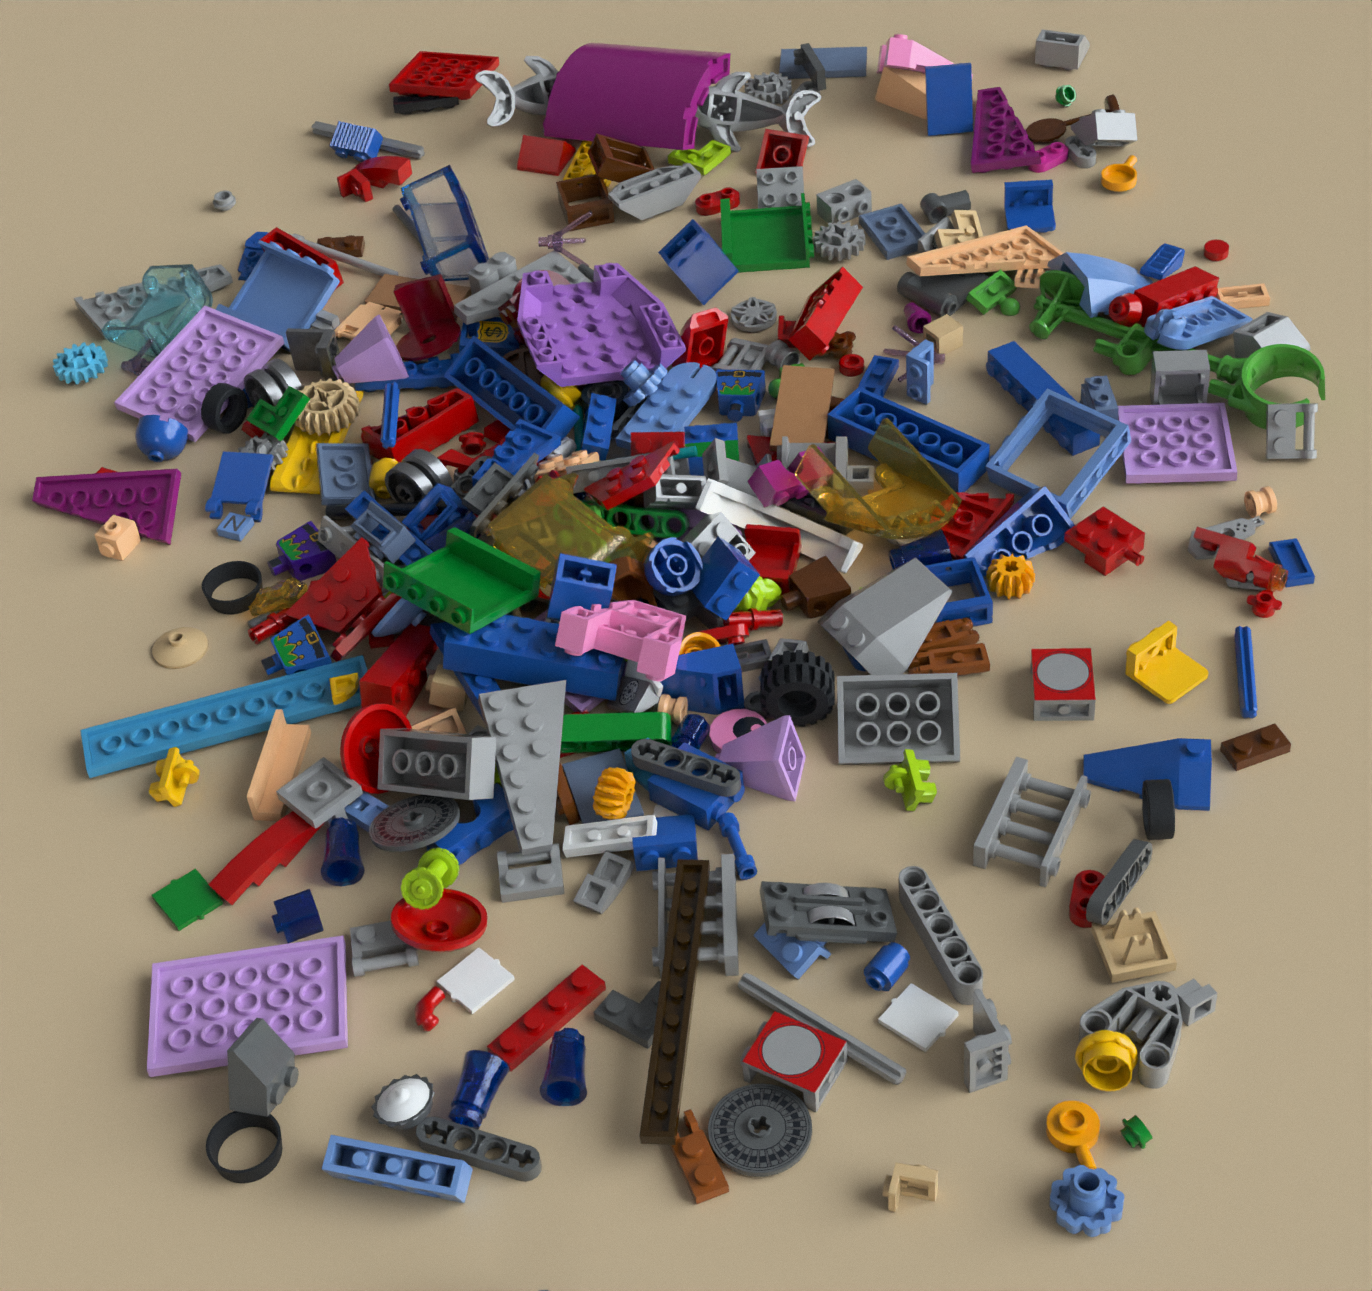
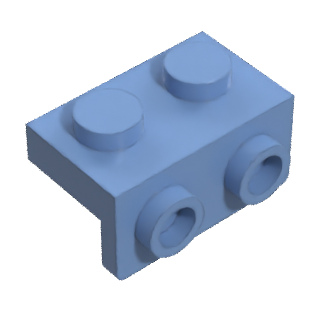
[906,339,934,405]
[753,922,832,979]

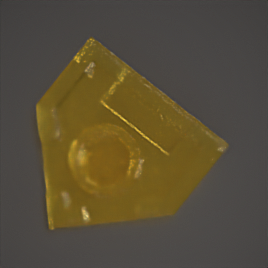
[248,577,308,616]

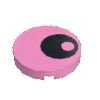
[709,709,767,753]

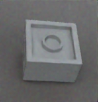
[1150,350,1210,405]

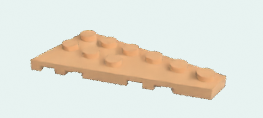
[906,225,1063,277]

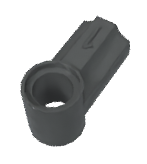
[920,190,971,224]

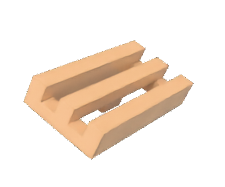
[1014,269,1044,289]
[1215,283,1270,309]

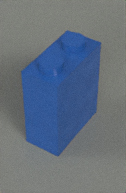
[691,536,760,620]
[647,742,745,831]

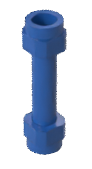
[718,812,757,880]

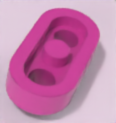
[1027,142,1069,173]

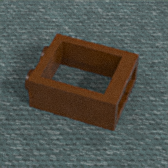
[588,133,655,183]
[556,174,615,231]

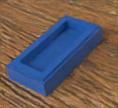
[1268,538,1315,587]

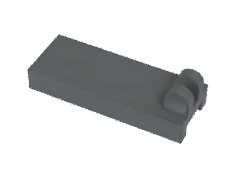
[793,43,826,91]

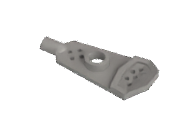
[1187,516,1265,559]

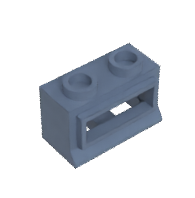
[1079,375,1119,420]
[351,500,416,564]

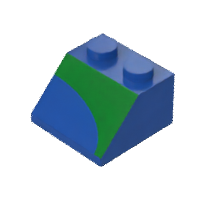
[684,423,740,476]

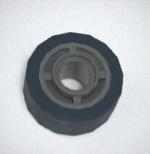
[581,380,629,422]

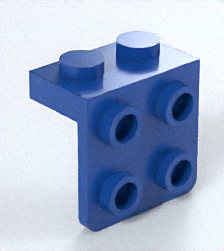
[1004,179,1056,233]
[632,814,698,871]

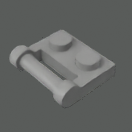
[712,338,769,373]
[1266,403,1318,459]
[497,843,564,903]
[350,921,419,977]

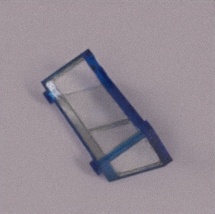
[400,165,490,281]

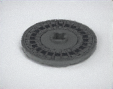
[369,795,460,852]
[708,1083,812,1177]

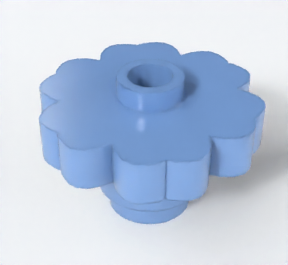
[620,360,668,407]
[1049,1165,1124,1237]

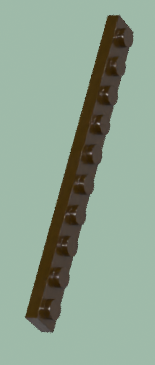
[639,859,710,1145]

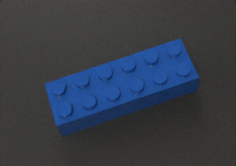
[444,335,580,441]
[827,387,990,495]
[443,615,626,701]

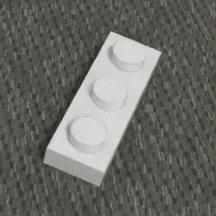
[562,815,658,858]

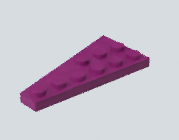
[32,469,182,545]

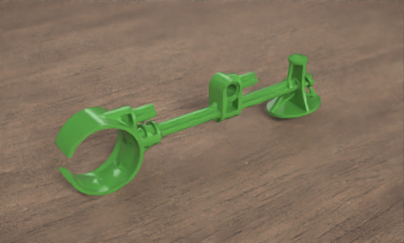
[1029,270,1325,429]

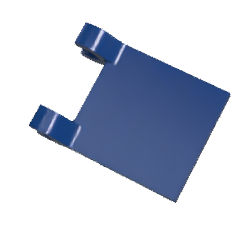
[205,451,274,522]

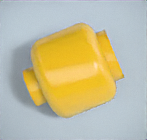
[369,458,398,499]

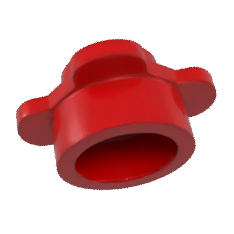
[459,432,486,455]
[1247,590,1282,618]

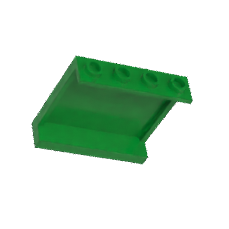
[720,193,814,273]
[383,527,541,634]

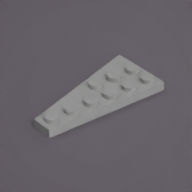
[454,250,592,325]
[74,264,233,339]

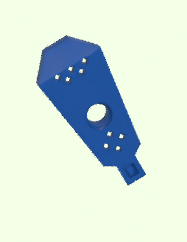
[238,232,268,281]

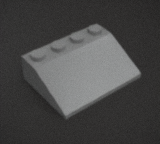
[837,673,960,765]

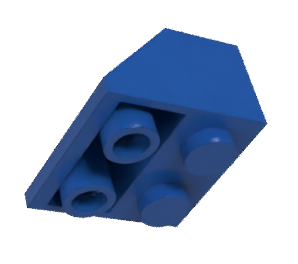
[546,553,617,621]

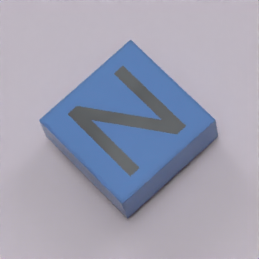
[216,512,254,541]

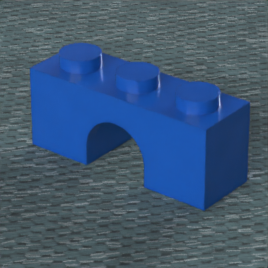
[579,393,617,461]
[426,783,514,865]

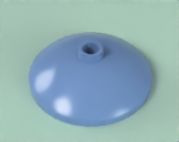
[371,598,427,637]

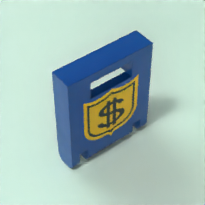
[459,317,520,357]

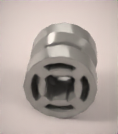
[765,340,800,370]

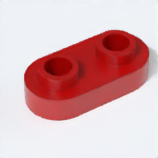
[695,187,740,216]
[699,624,749,646]
[1069,870,1105,928]

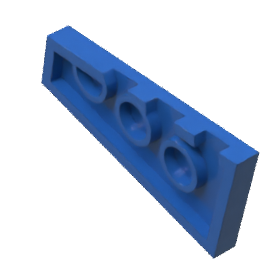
[354,353,459,392]
[472,419,561,487]

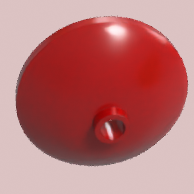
[340,703,412,794]
[391,889,488,953]

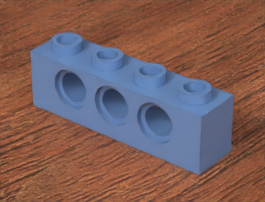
[322,1135,473,1203]

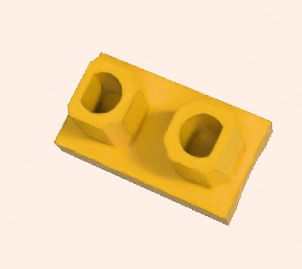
[149,747,200,807]

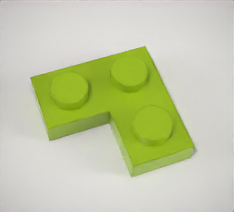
[667,140,731,176]

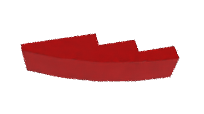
[208,811,325,905]

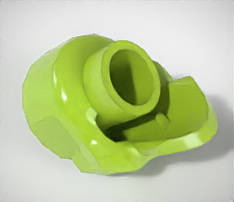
[733,576,781,612]

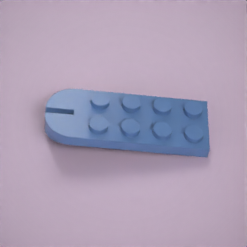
[1144,296,1253,350]
[616,362,717,450]

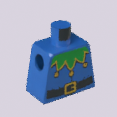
[716,369,766,422]
[261,614,332,676]

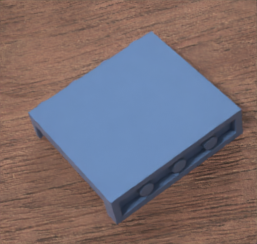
[215,240,340,352]

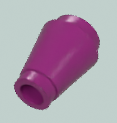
[904,303,931,334]

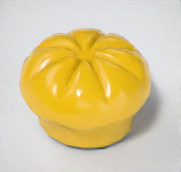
[540,375,581,411]
[1075,1030,1138,1092]

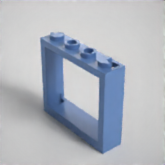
[985,388,1131,519]

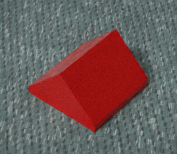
[517,135,576,176]

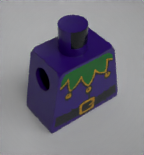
[267,521,337,582]

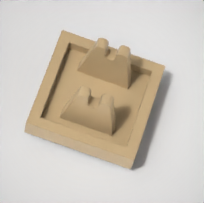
[1091,907,1177,983]

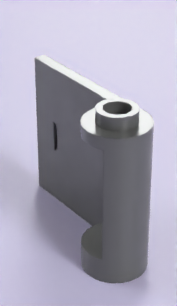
[897,272,989,317]

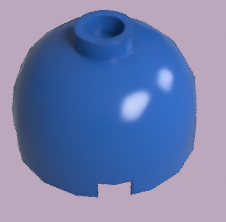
[135,415,188,462]
[644,537,703,596]

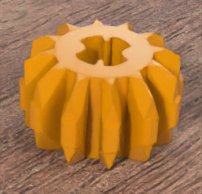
[986,553,1035,600]
[593,767,636,820]

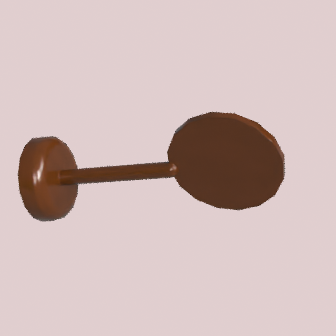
[1026,94,1120,142]

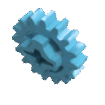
[53,342,108,384]

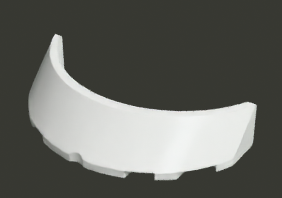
[695,478,864,574]

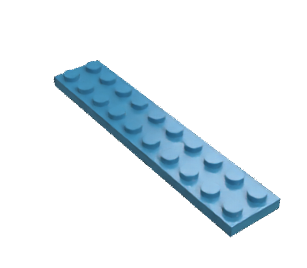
[80,655,368,778]

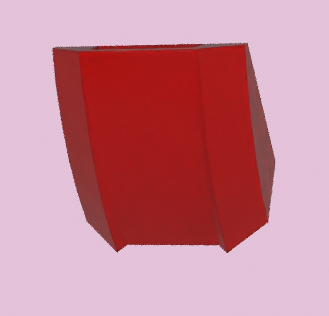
[671,307,729,369]

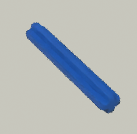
[380,382,400,449]
[1234,626,1258,719]

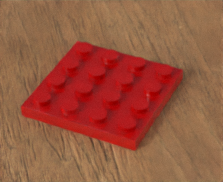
[389,51,499,100]

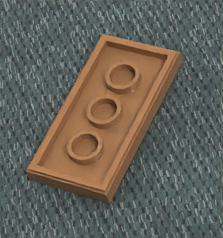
[364,274,472,314]
[770,365,835,451]

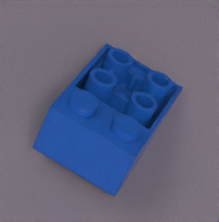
[658,219,739,305]
[660,644,744,715]

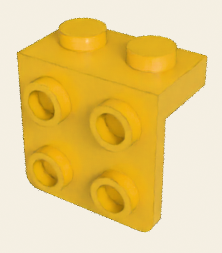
[1125,620,1208,704]

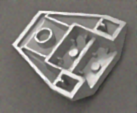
[817,558,952,675]

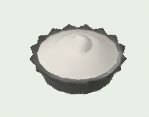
[371,1074,435,1130]

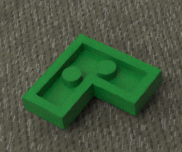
[246,386,310,442]

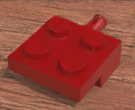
[1064,506,1145,576]

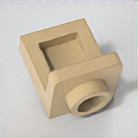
[883,1162,938,1212]

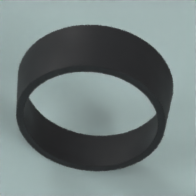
[202,561,263,614]
[206,1111,283,1183]

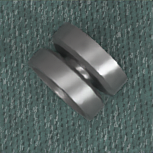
[244,358,302,407]
[385,449,453,503]

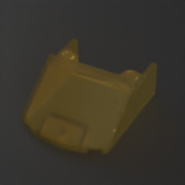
[795,418,962,539]
[485,472,654,589]

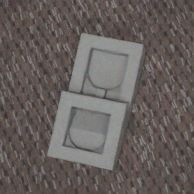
[573,851,635,914]

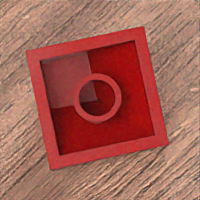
[755,128,809,174]

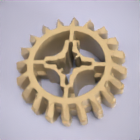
[294,378,360,436]

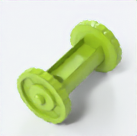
[401,848,459,909]

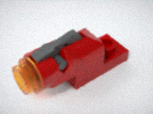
[1193,527,1288,592]

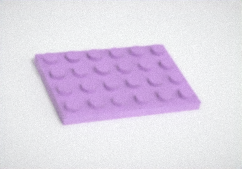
[114,306,284,442]
[147,936,348,1077]

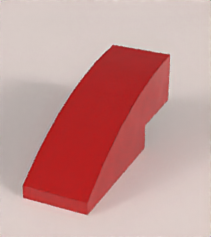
[352,156,413,188]

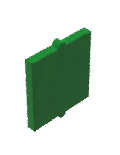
[151,868,223,931]

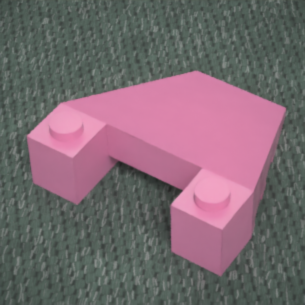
[877,34,973,77]
[555,600,686,681]

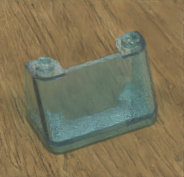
[101,264,213,359]

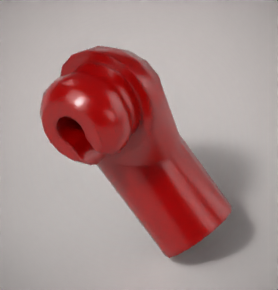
[415,986,445,1032]

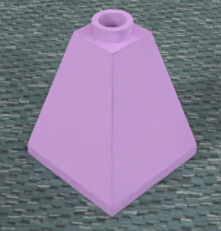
[332,314,409,383]
[715,715,806,801]

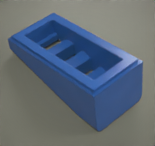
[1140,243,1185,280]

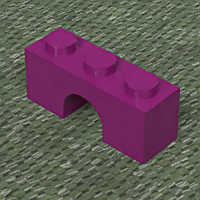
[747,446,836,507]

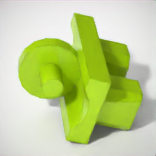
[883,749,937,811]

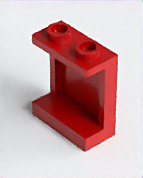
[745,524,802,595]

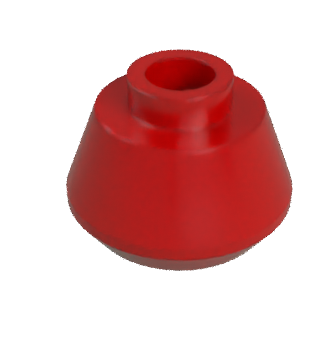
[1109,293,1143,327]

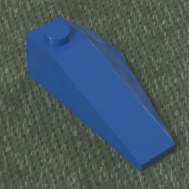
[1083,738,1212,811]

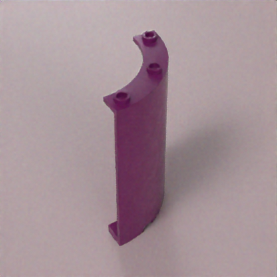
[543,43,731,150]

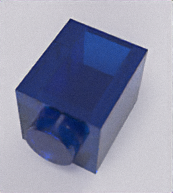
[272,889,324,943]

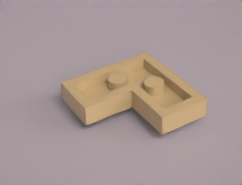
[934,210,983,248]

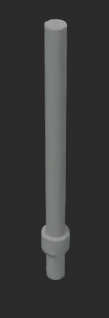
[289,233,398,276]

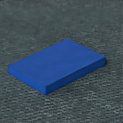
[925,63,973,136]

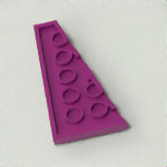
[971,87,1041,173]

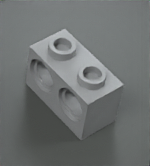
[816,179,872,224]

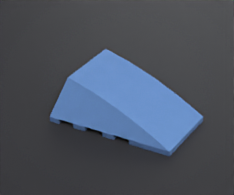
[1047,252,1153,318]

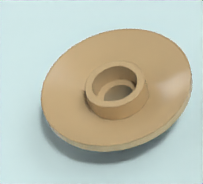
[152,627,208,669]

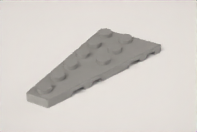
[478,680,566,856]

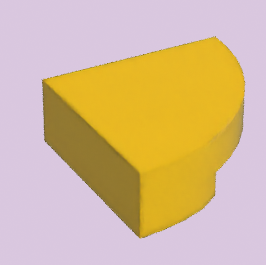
[329,672,359,705]

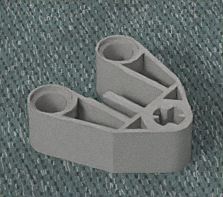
[1079,981,1183,1089]

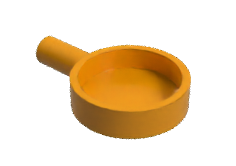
[1101,155,1137,192]
[1046,1100,1100,1170]

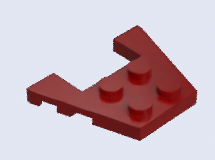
[437,419,545,473]

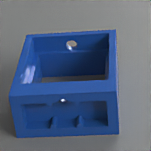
[925,557,993,627]

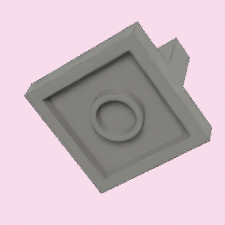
[276,757,363,835]

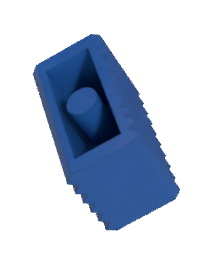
[329,121,383,162]

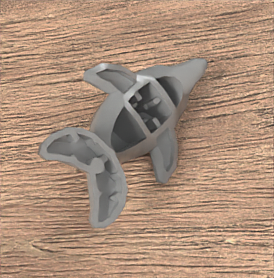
[475,56,558,132]
[695,72,822,152]

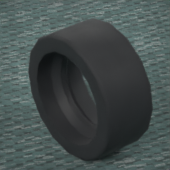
[201,383,248,434]
[1142,779,1175,840]

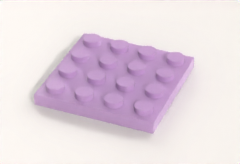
[1118,403,1237,484]

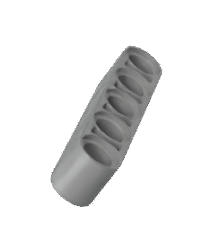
[898,866,983,1005]

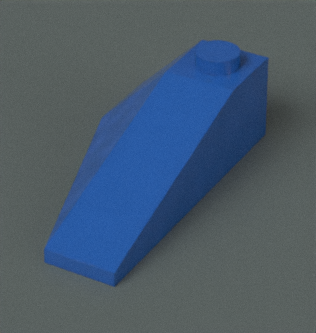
[963,486,1075,576]

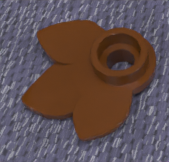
[816,331,856,359]

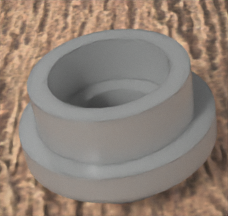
[213,190,236,211]

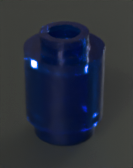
[672,714,710,750]

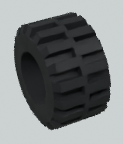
[760,650,835,727]

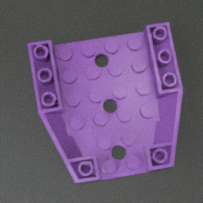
[517,263,686,387]

